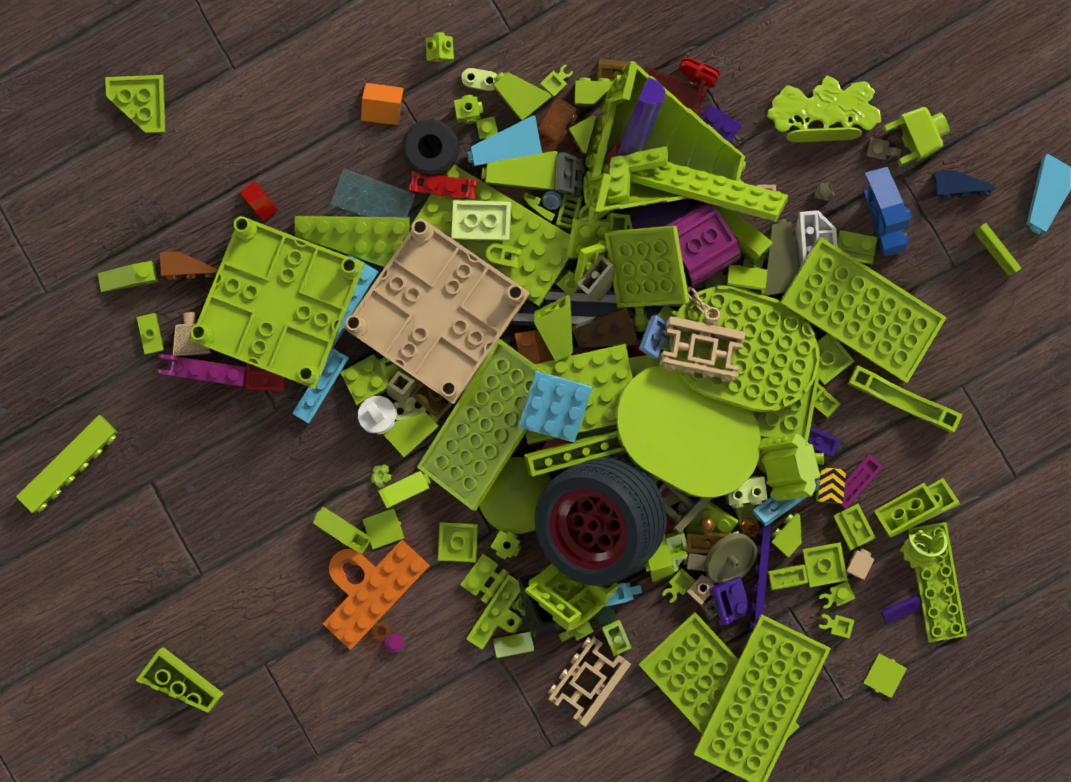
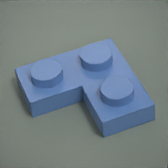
[639,315,669,359]

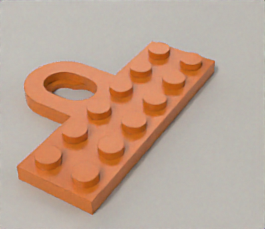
[323,540,430,650]

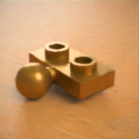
[687,517,727,553]

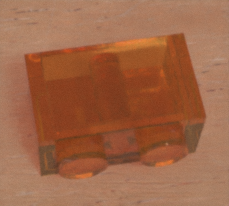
[538,97,578,144]

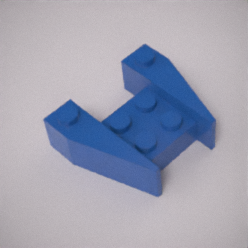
[864,167,912,257]

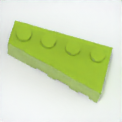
[136,647,224,713]

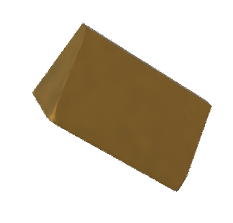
[597,59,637,82]

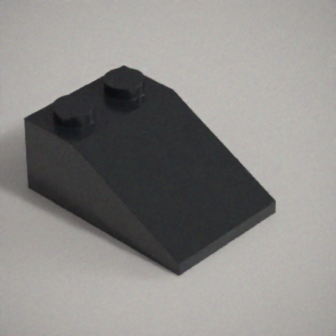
[518,572,566,638]

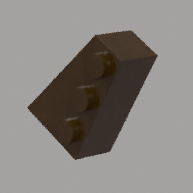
[572,307,640,347]

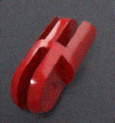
[679,57,721,88]

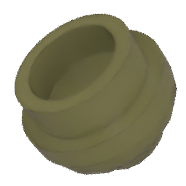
[814,182,835,201]

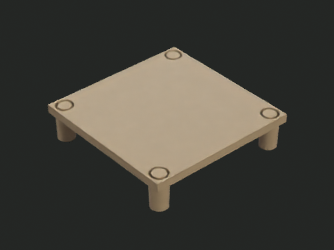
[343,217,531,404]

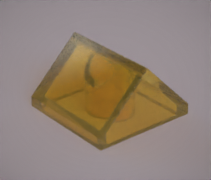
[410,382,464,420]

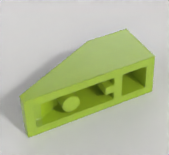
[98,261,158,292]

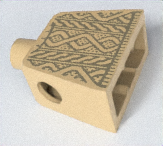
[173,312,212,357]

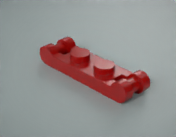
[408,171,478,200]

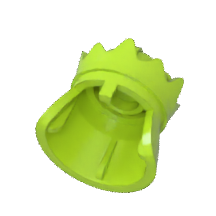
[900,530,947,569]

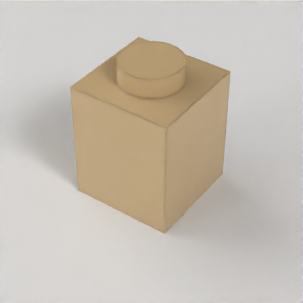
[846,549,874,580]

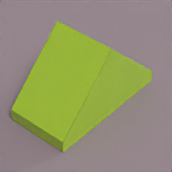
[569,115,596,155]

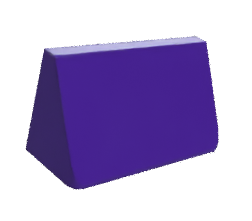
[881,596,921,624]

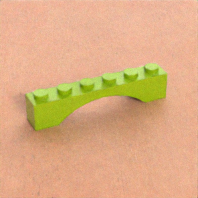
[847,366,962,433]

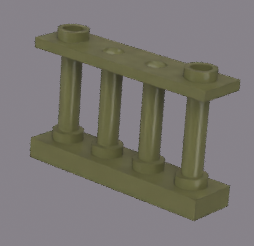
[657,481,713,533]

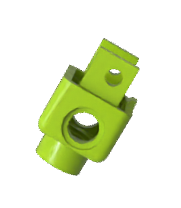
[882,107,950,166]

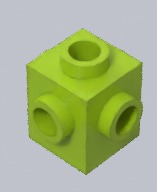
[426,32,454,62]
[454,95,483,124]
[491,530,521,560]

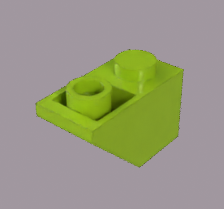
[575,78,612,107]
[770,513,802,557]

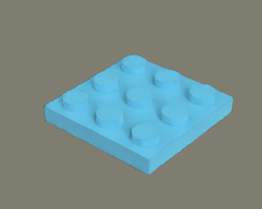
[518,371,592,443]

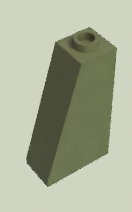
[764,219,800,296]

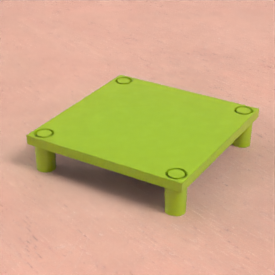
[190,216,365,389]

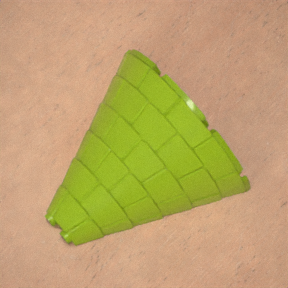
[583,61,746,212]

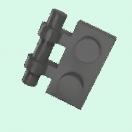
[555,152,585,198]

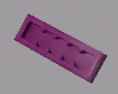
[838,454,883,510]

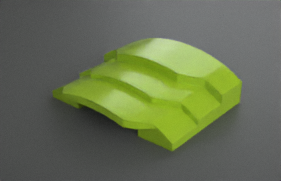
[525,564,619,631]

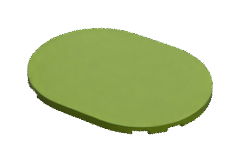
[669,286,820,412]
[615,365,761,498]

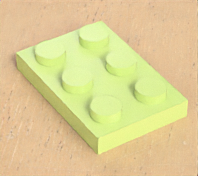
[452,200,511,241]

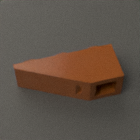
[160,252,218,280]

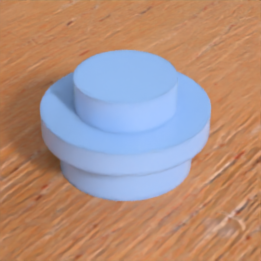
[542,191,562,210]

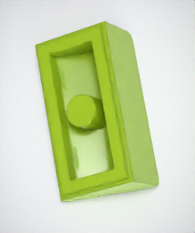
[493,631,534,658]

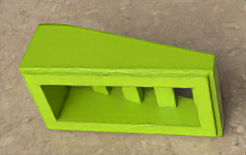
[555,193,583,235]

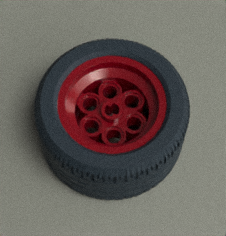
[534,455,667,586]

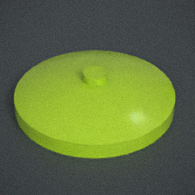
[480,457,552,534]

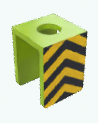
[816,467,846,503]

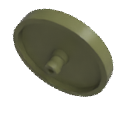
[705,533,757,584]

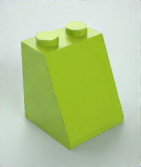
[534,295,573,362]

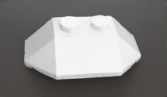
[795,211,838,268]

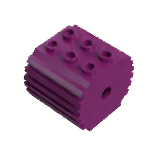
[665,202,741,288]

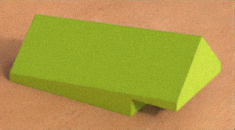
[874,478,960,538]

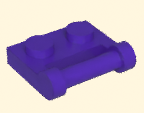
[709,576,751,626]

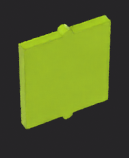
[363,508,404,549]
[863,653,907,698]

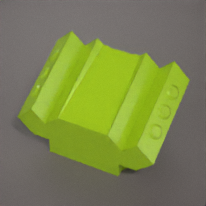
[758,433,820,501]

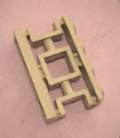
[659,316,746,382]
[547,636,631,727]

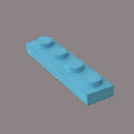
[292,348,349,424]
[753,477,820,527]

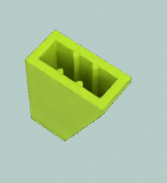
[491,72,552,121]
[383,412,439,458]
[378,471,431,509]
[313,507,372,554]

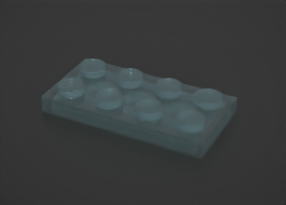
[331,168,416,218]

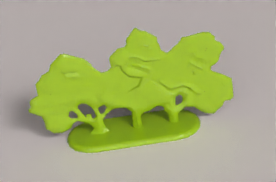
[767,75,881,142]

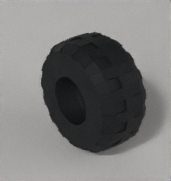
[402,119,459,176]

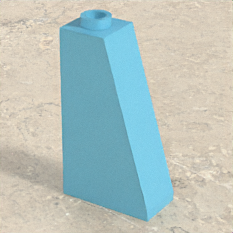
[467,116,542,167]
[1026,153,1071,234]

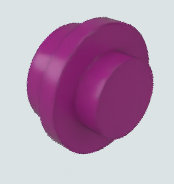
[385,633,404,653]

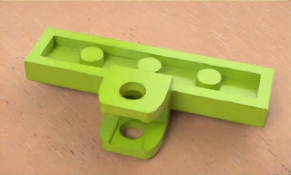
[466,574,522,650]

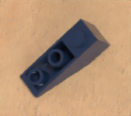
[933,170,995,200]

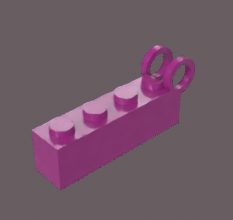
[156,354,246,387]

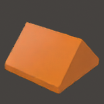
[361,83,404,126]

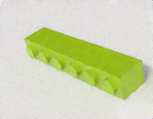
[16,415,118,513]
[524,429,625,477]

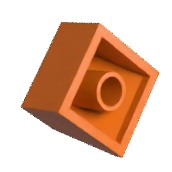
[515,330,554,364]

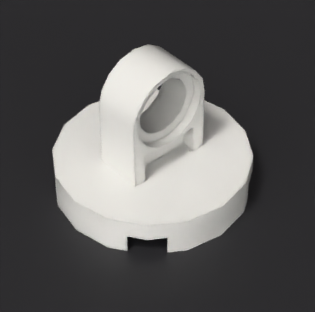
[358,396,397,434]

